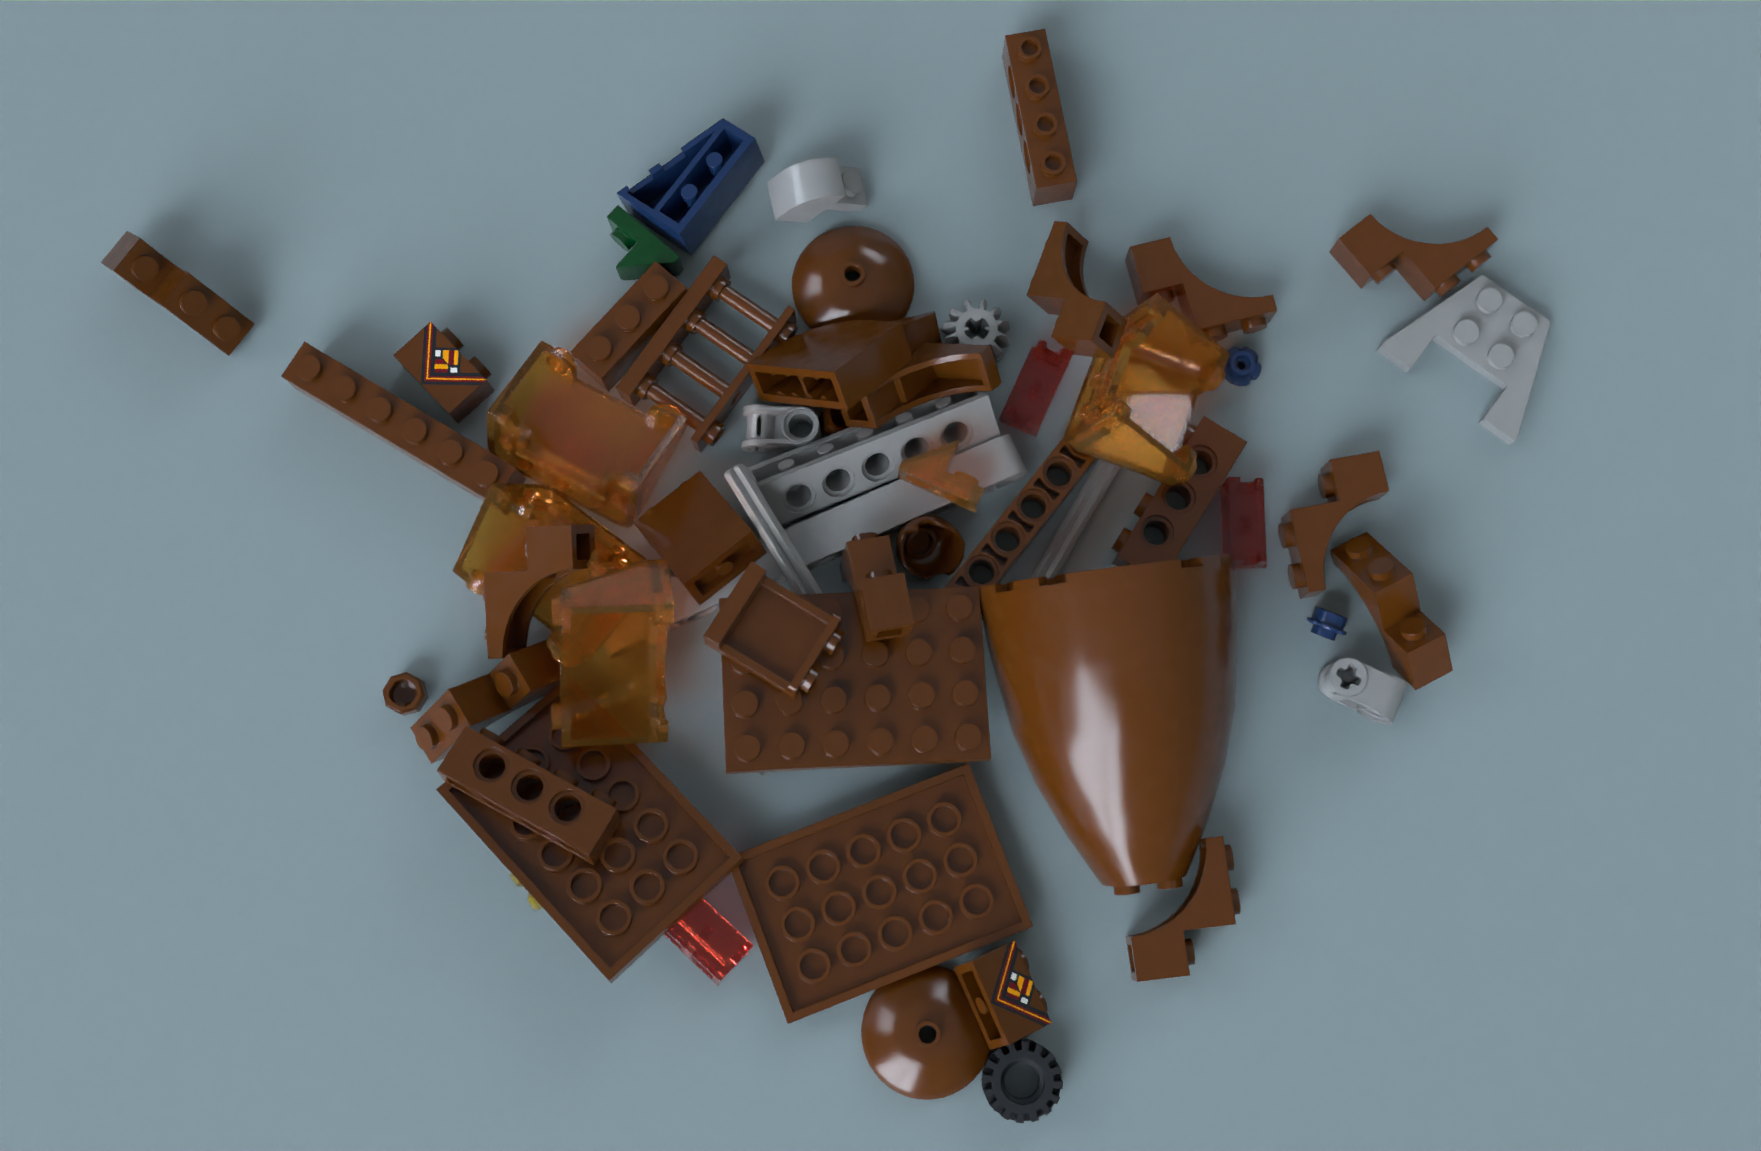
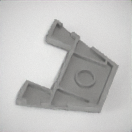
[1376,274,1551,445]

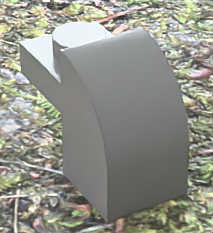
[767,157,868,223]

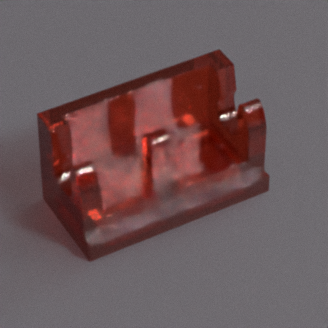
[998,340,1074,437]
[1220,477,1267,569]
[664,898,753,986]

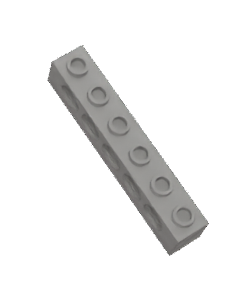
[747,391,1000,527]

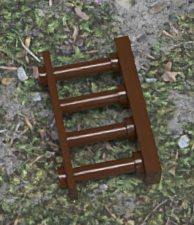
[616,255,798,453]

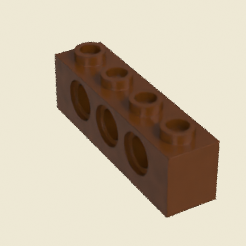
[1002,29,1077,206]
[1111,416,1247,567]
[437,726,622,865]

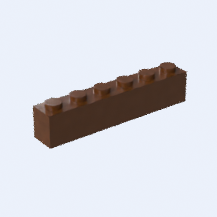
[281,341,526,514]

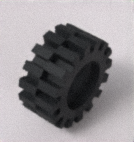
[981,1039,1063,1123]

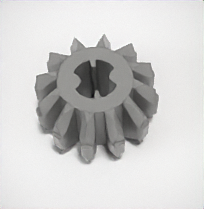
[941,299,1011,362]

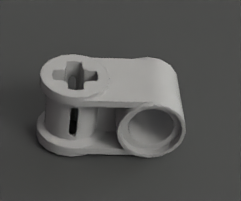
[741,404,823,454]
[1318,658,1408,725]

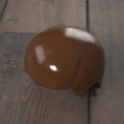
[896,515,965,580]

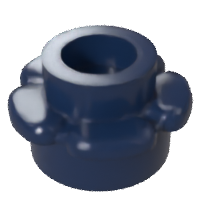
[1220,347,1262,386]
[1307,606,1348,641]

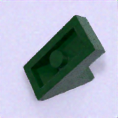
[607,205,684,280]

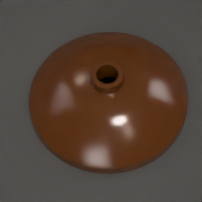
[792,226,914,329]
[861,965,990,1100]

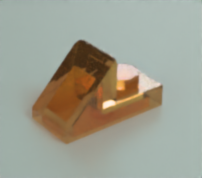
[898,441,984,512]

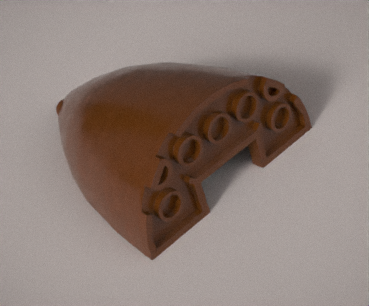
[979,554,1238,895]

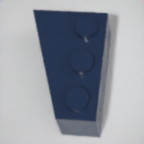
[617,118,765,255]

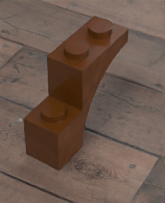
[1329,214,1498,301]
[1027,221,1127,359]
[101,231,254,356]
[1125,237,1277,344]
[840,342,1002,429]
[1278,450,1389,599]
[482,524,596,659]
[1330,531,1453,690]
[840,532,915,642]
[410,639,569,764]
[1126,836,1241,982]

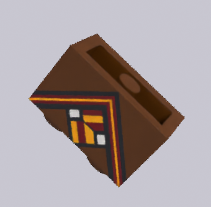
[393,322,495,424]
[953,940,1052,1050]

